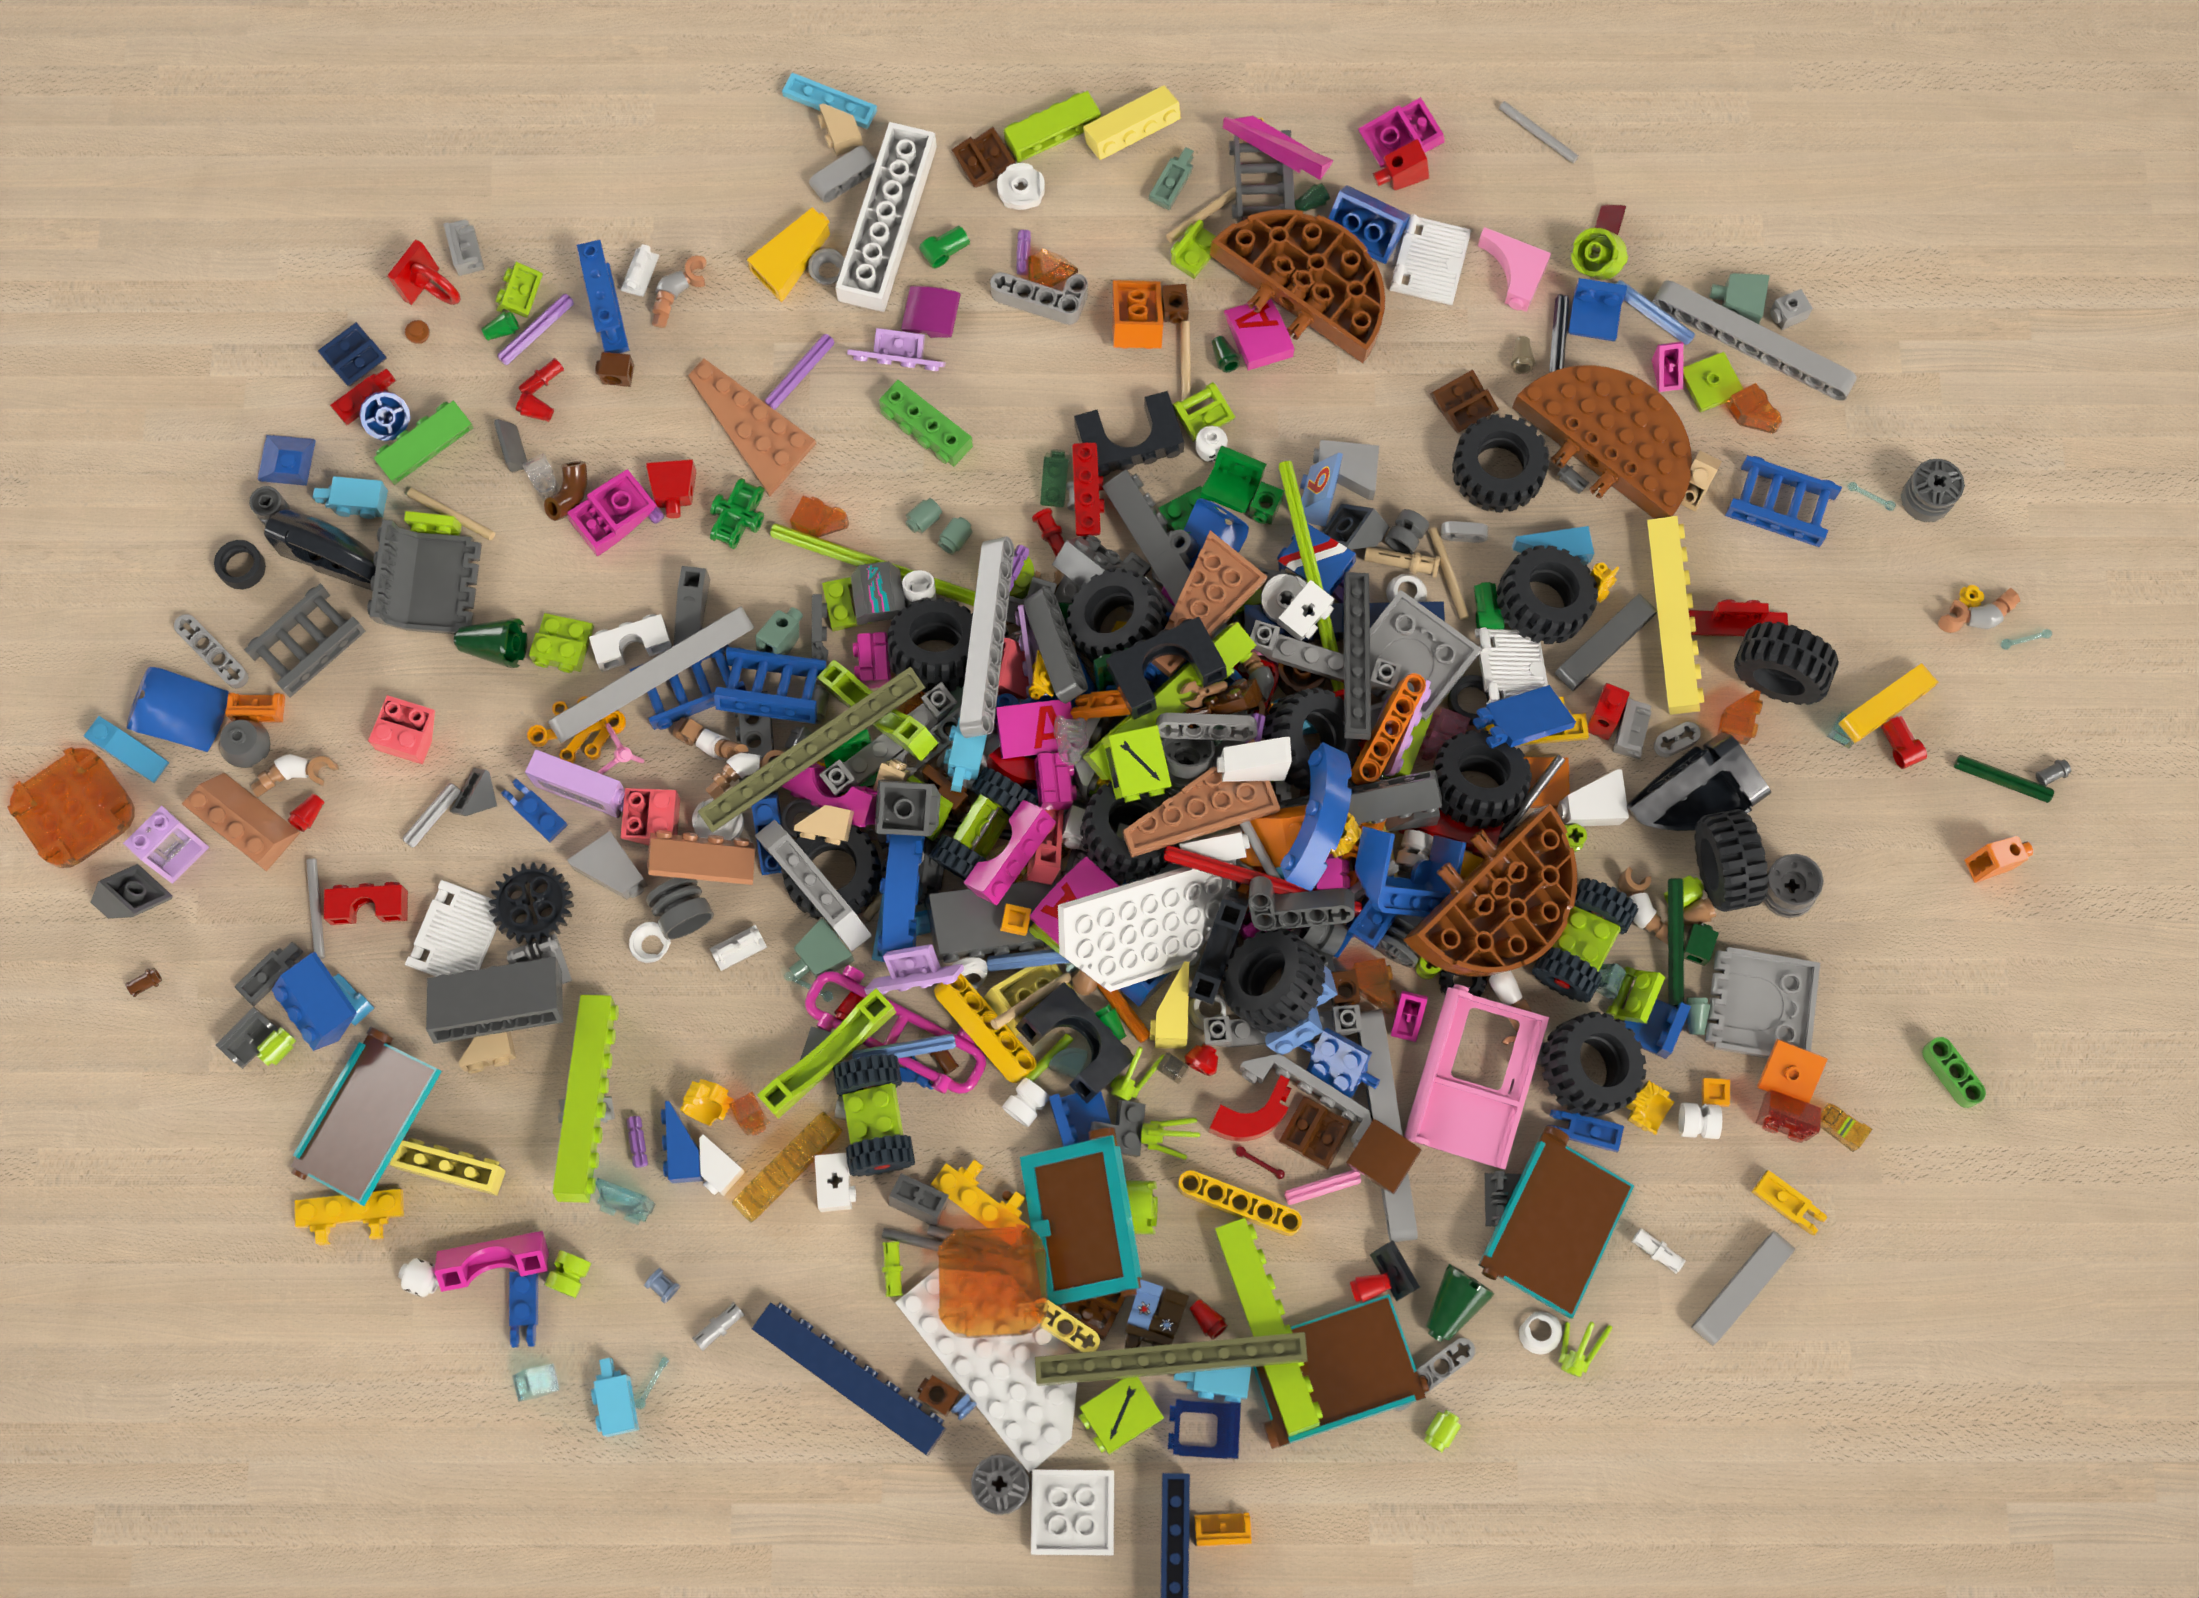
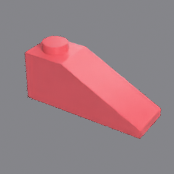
[1027,802,1064,885]

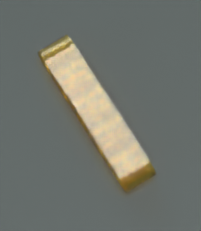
[732,1111,843,1223]

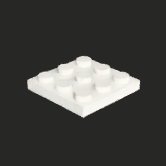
[1031,1470,1114,1555]

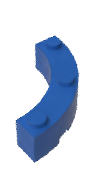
[1280,742,1352,891]
[877,834,925,962]

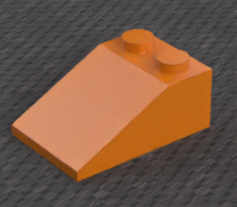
[1113,280,1163,349]
[1235,805,1307,867]

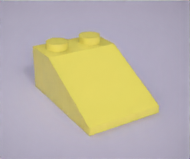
[1150,961,1189,1049]
[983,964,1079,1038]

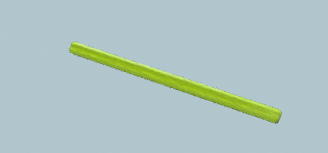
[1279,461,1344,692]
[770,524,976,606]

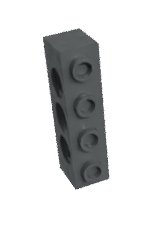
[734,691,778,793]

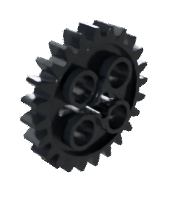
[489,862,574,945]

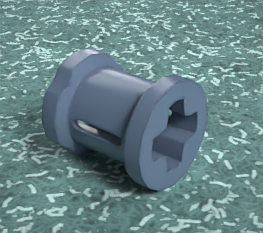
[644,1268,680,1303]

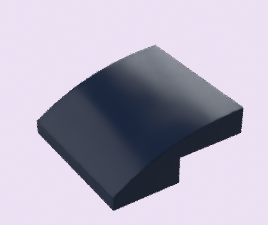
[318,322,387,387]

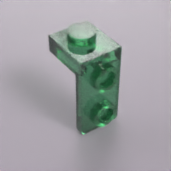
[1040,449,1071,507]

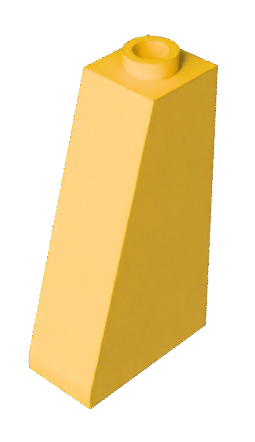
[747,207,830,302]

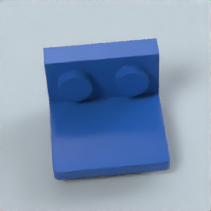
[1568,278,1627,342]
[1624,999,1691,1059]
[1049,1092,1111,1147]

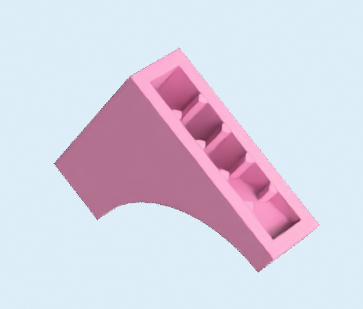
[1478,227,1551,312]

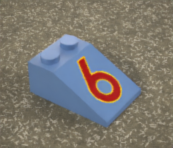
[1300,453,1343,527]

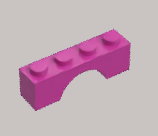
[782,763,877,827]
[964,800,1056,906]
[434,1231,549,1292]

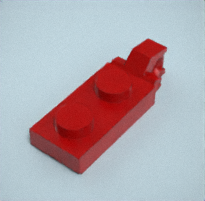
[330,368,396,425]

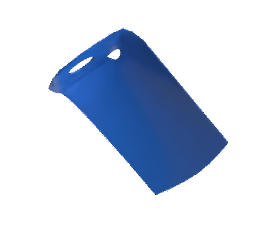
[1181,498,1249,569]
[126,667,229,752]

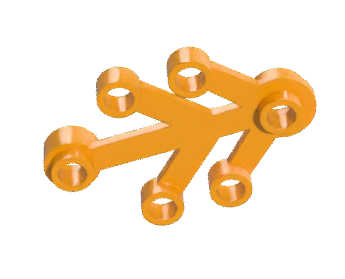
[527,696,626,763]

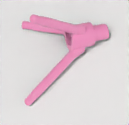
[597,723,644,775]

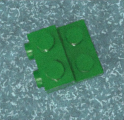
[1158,485,1226,533]

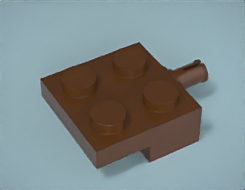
[1199,678,1263,715]
[922,764,972,822]

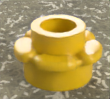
[1959,585,1984,609]

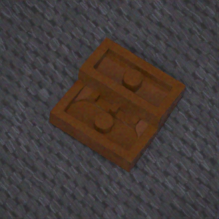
[952,127,1016,188]
[1430,369,1499,434]
[1279,1096,1353,1170]
[1346,1119,1422,1194]
[1057,1292,1126,1341]

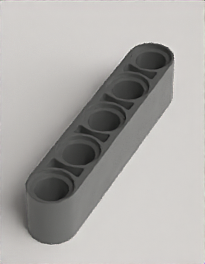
[1024,586,1088,704]
[1555,594,1658,692]

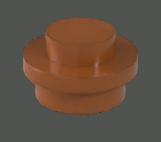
[405,320,430,344]

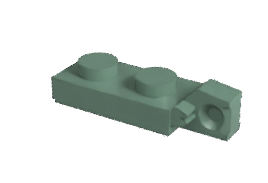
[1149,147,1194,211]

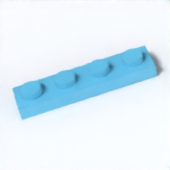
[782,73,877,130]

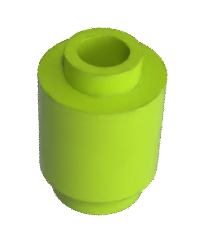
[1664,875,1704,908]
[257,1027,296,1066]
[1424,1410,1461,1453]

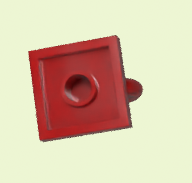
[387,239,461,305]

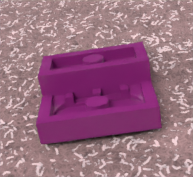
[901,286,961,338]

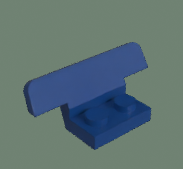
[1332,875,1398,958]

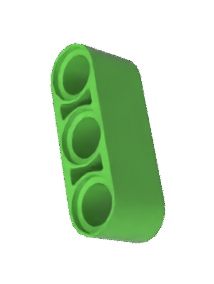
[1922,1037,1986,1108]

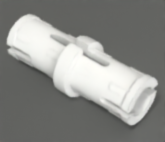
[1631,1228,1686,1274]

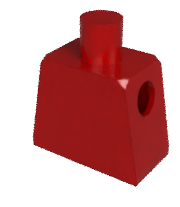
[1373,139,1429,190]
[646,459,697,519]
[1587,683,1630,741]

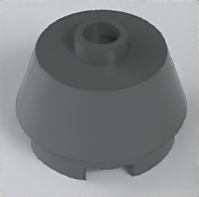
[220,720,271,768]

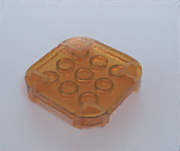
[7,747,135,868]
[937,1224,1048,1338]

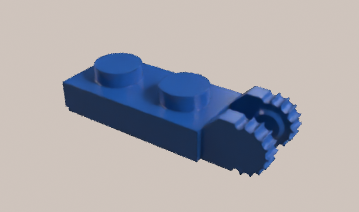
[501,779,568,843]
[1547,1110,1624,1153]
[509,1272,538,1348]

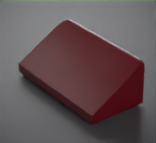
[1595,205,1627,251]

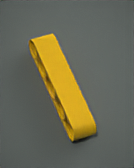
[1838,663,1939,743]
[934,973,1036,1083]
[1178,1170,1302,1236]

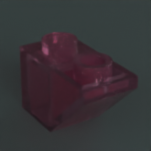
[1420,707,1471,761]

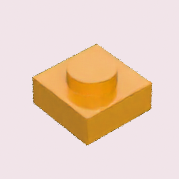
[1000,903,1032,936]
[1702,1078,1730,1107]

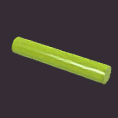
[1025,1033,1073,1082]

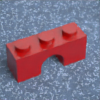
[324,882,408,925]

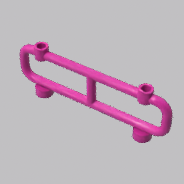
[805,965,986,1094]

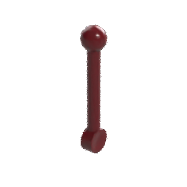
[1236,1146,1285,1179]

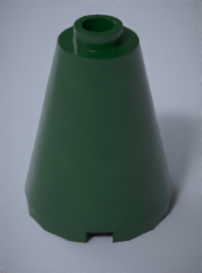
[454,618,528,668]
[1426,1264,1494,1342]

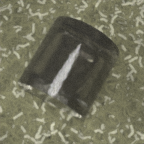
[1156,1053,1190,1084]

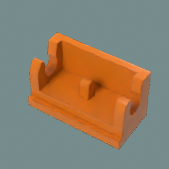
[225,693,285,722]

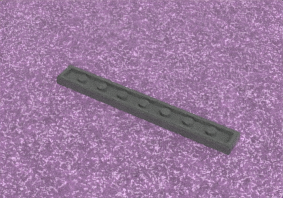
[1343,572,1371,740]

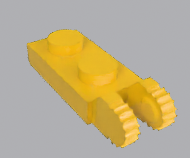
[1751,1170,1827,1236]

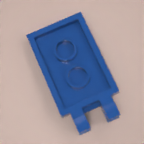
[1473,685,1576,748]

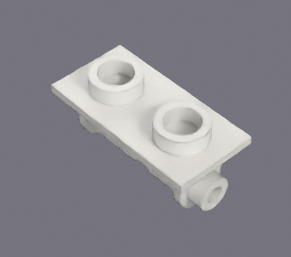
[621,244,659,297]
[709,925,767,971]

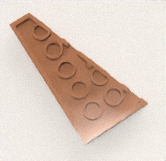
[688,358,816,497]
[1151,530,1267,678]
[1123,738,1280,857]

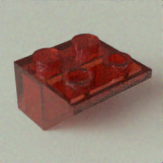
[1756,1090,1821,1143]

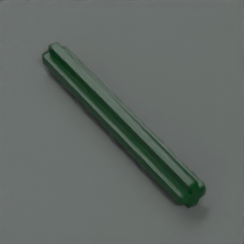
[1668,878,1684,1007]

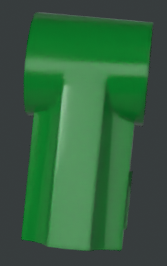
[919,225,970,269]
[1474,582,1504,629]

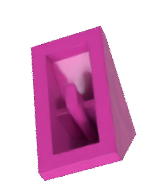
[1652,342,1683,392]
[1391,991,1428,1042]

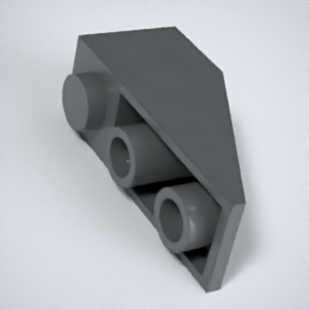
[674,566,711,646]

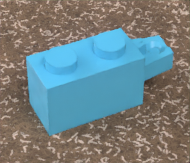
[313,476,388,519]
[944,717,987,793]
[591,1358,639,1437]
[1173,1367,1251,1404]

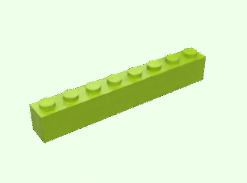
[1083,622,1257,780]
[552,995,619,1203]
[1215,1218,1323,1437]

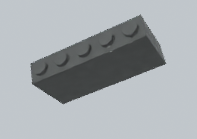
[925,879,1056,963]
[426,957,563,1044]

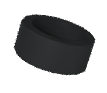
[214,540,266,590]
[1448,675,1490,725]

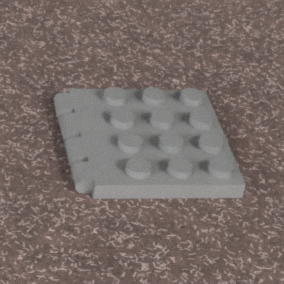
[1370,590,1481,722]
[1705,947,1820,1058]

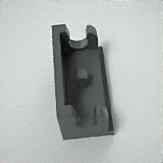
[215,1007,278,1069]
[889,1173,949,1226]

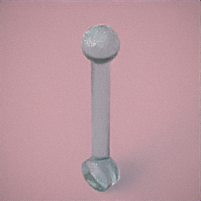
[1847,482,1896,511]
[2001,629,2052,650]
[784,971,833,1002]
[635,1357,669,1409]

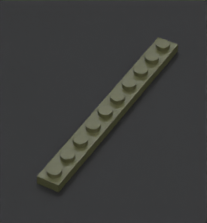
[697,667,925,833]
[1035,1332,1308,1386]

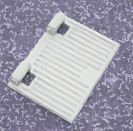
[1390,214,1472,305]
[1475,628,1548,704]
[405,880,498,977]

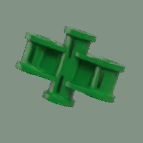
[710,478,764,549]

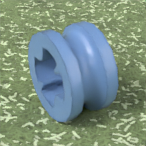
[951,1394,977,1421]

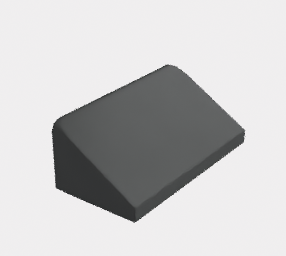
[494,419,529,472]

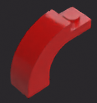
[986,746,1072,789]
[1209,1075,1292,1142]

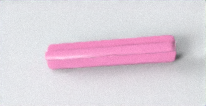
[1284,1170,1361,1205]

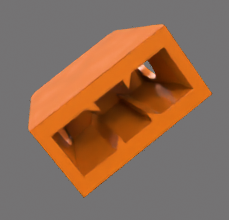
[1964,836,2033,883]

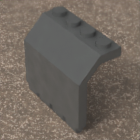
[367,520,482,634]

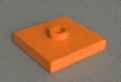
[1523,757,1570,808]
[1757,1039,1828,1107]

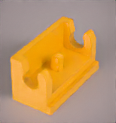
[1194,1513,1252,1546]

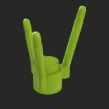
[1110,1047,1165,1101]
[1141,1118,1201,1160]
[1558,1321,1612,1378]

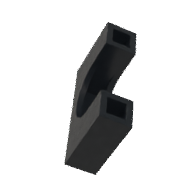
[1074,391,1184,477]
[1106,617,1227,720]
[1188,887,1249,1005]
[1015,982,1134,1104]

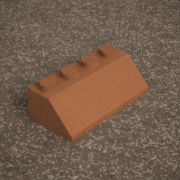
[182,773,300,872]
[647,830,755,885]

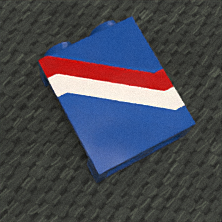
[1277,523,1356,596]

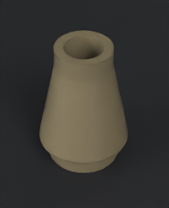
[1511,336,1535,374]

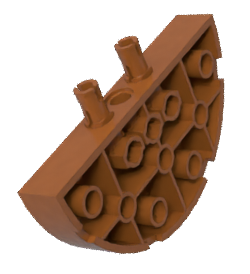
[1210,209,1385,363]
[1512,365,1692,519]
[1403,803,1577,977]

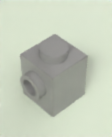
[1770,289,1813,330]

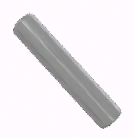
[402,783,461,848]

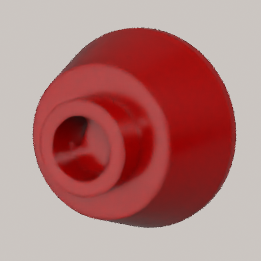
[1184,1043,1219,1076]

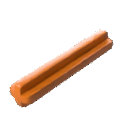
[1097,983,1150,1043]

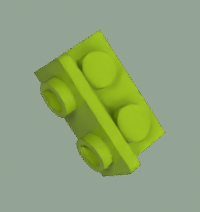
[1170,219,1216,279]
[495,262,543,318]
[404,511,462,536]

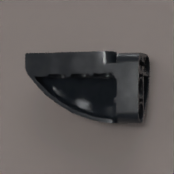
[264,509,376,591]
[1627,732,1771,831]

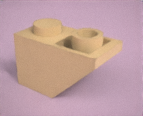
[817,103,863,156]
[1681,451,1722,512]
[873,758,911,791]
[794,805,854,845]
[459,1031,516,1074]

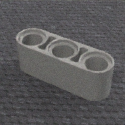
[809,145,877,203]

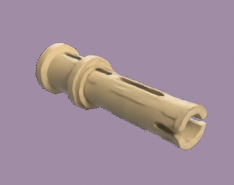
[1364,547,1441,578]

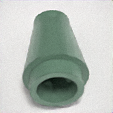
[1687,998,1710,1035]

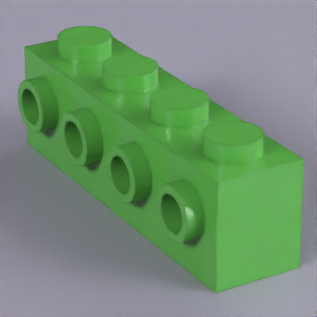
[879,380,973,467]
[374,400,473,485]

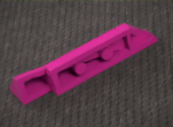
[1223,116,1333,180]

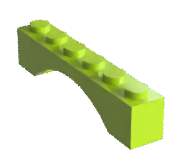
[817,660,938,761]
[757,988,897,1119]

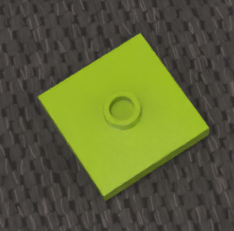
[1683,352,1745,413]

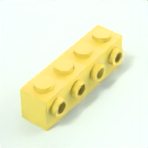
[1083,85,1181,160]
[389,1138,505,1196]

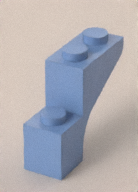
[1265,965,1338,1055]

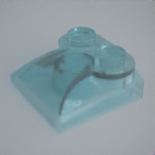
[596,1178,655,1225]

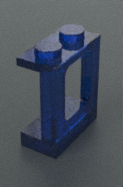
[1167,1399,1241,1460]

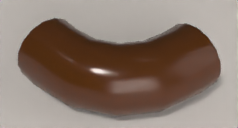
[544,461,587,521]

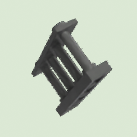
[1229,130,1295,223]
[244,583,366,698]

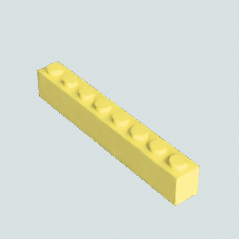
[1647,516,1704,715]

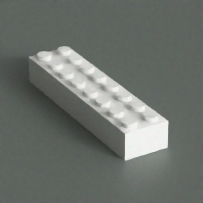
[836,122,937,312]

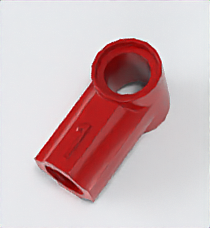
[1881,716,1927,769]

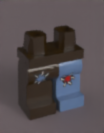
[1124,1279,1189,1349]

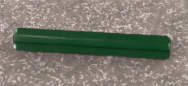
[1954,755,2054,803]

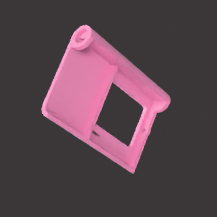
[1404,984,1549,1169]

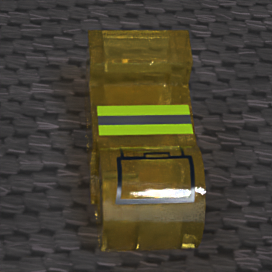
[1816,1103,1873,1152]

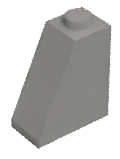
[1313,440,1379,500]
[567,831,648,900]

